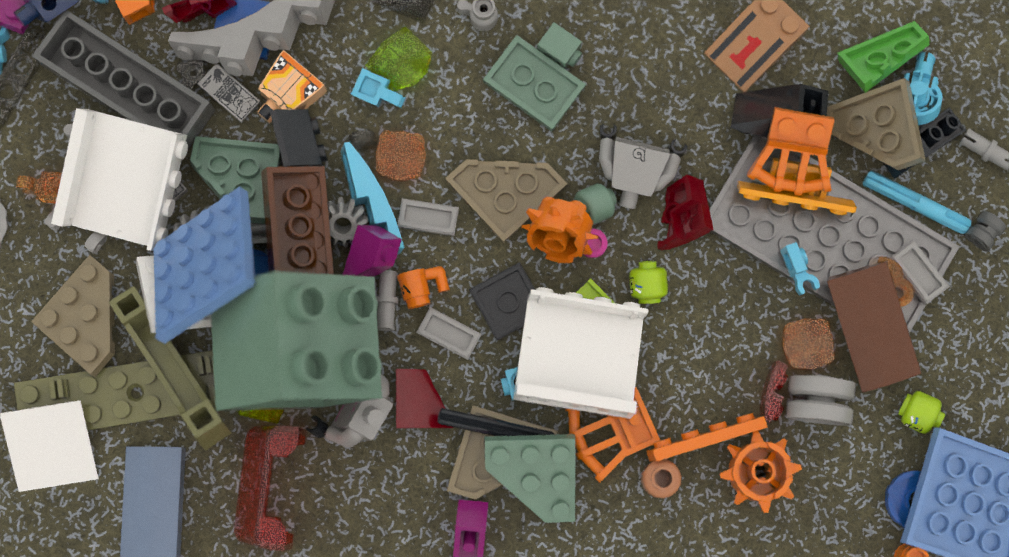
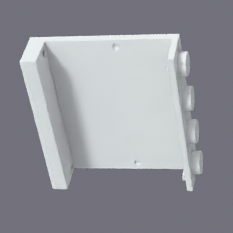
[51,108,188,251]
[513,287,648,419]

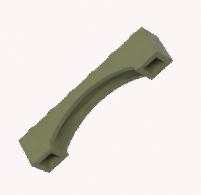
[109,286,231,451]

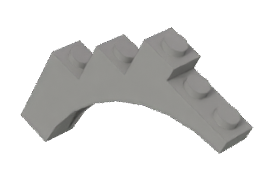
[168,0,335,76]

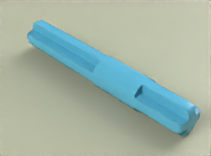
[863,170,972,234]

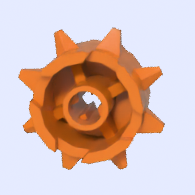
[521,197,598,263]
[720,431,802,513]

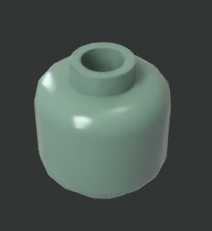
[574,183,617,225]

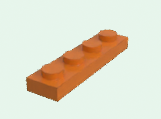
[646,413,768,462]

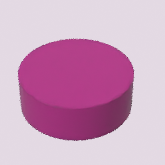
[583,229,608,258]

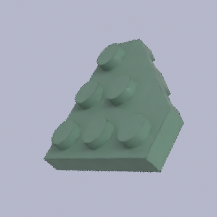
[190,136,281,224]
[484,434,575,523]

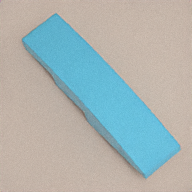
[341,142,404,254]

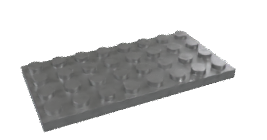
[709,135,960,333]

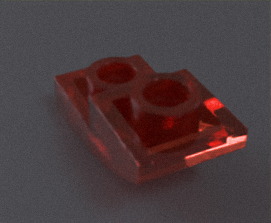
[760,360,788,424]

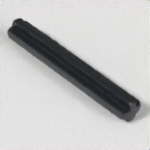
[437,408,554,436]

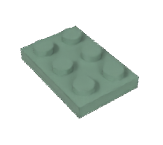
[483,35,586,132]

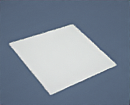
[0,400,98,492]

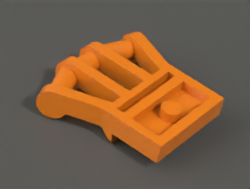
[747,107,834,196]
[565,387,660,483]

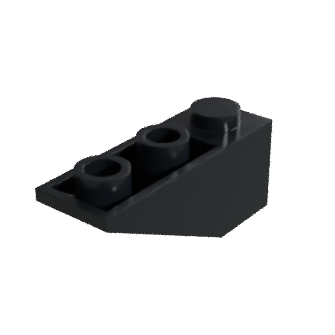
[882,107,966,179]

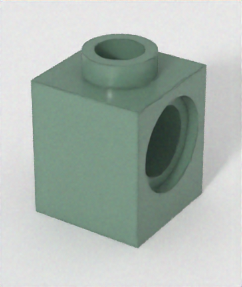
[537,22,583,69]

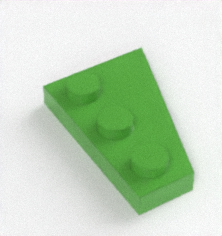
[838,21,929,93]

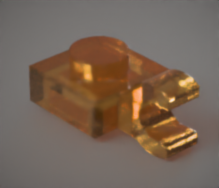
[16,171,62,203]

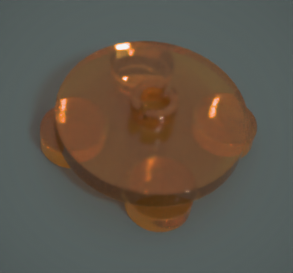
[375,130,426,182]
[782,318,835,370]

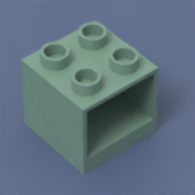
[211,271,382,411]

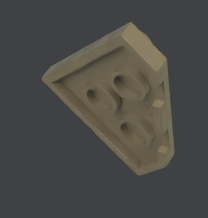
[827,78,926,170]
[445,159,567,244]
[31,255,115,377]
[447,406,558,500]

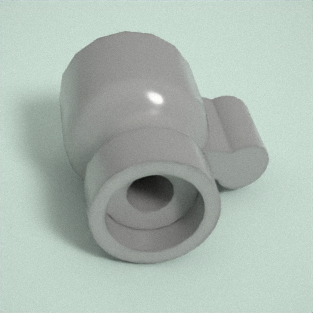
[457,0,498,31]

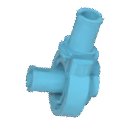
[904,52,942,126]

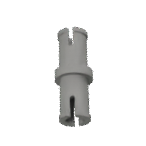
[959,128,1009,173]
[376,270,399,331]

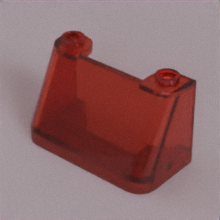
[234,425,307,551]

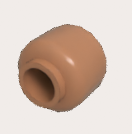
[641,459,682,498]

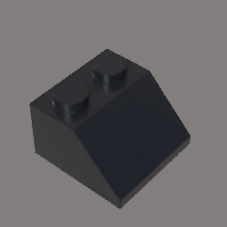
[270,109,328,167]

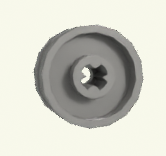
[786,375,856,426]

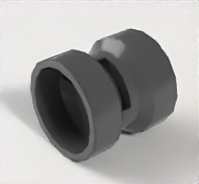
[965,211,1006,252]

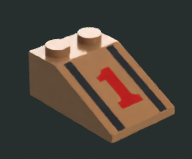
[704,0,810,92]

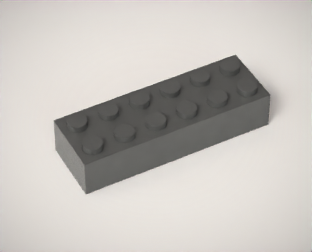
[32,10,216,151]

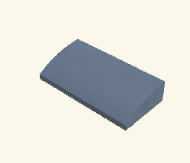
[120,446,186,557]

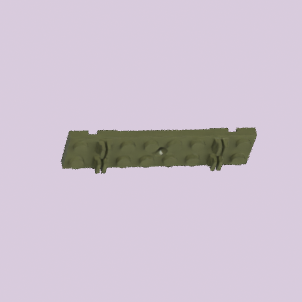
[14,350,216,431]

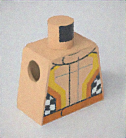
[257,50,327,124]

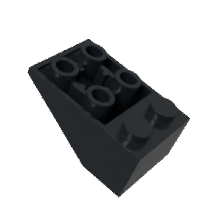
[731,84,828,138]

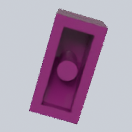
[342,225,402,277]
[453,499,488,557]

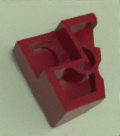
[162,0,237,23]
[658,174,714,250]
[396,369,453,429]

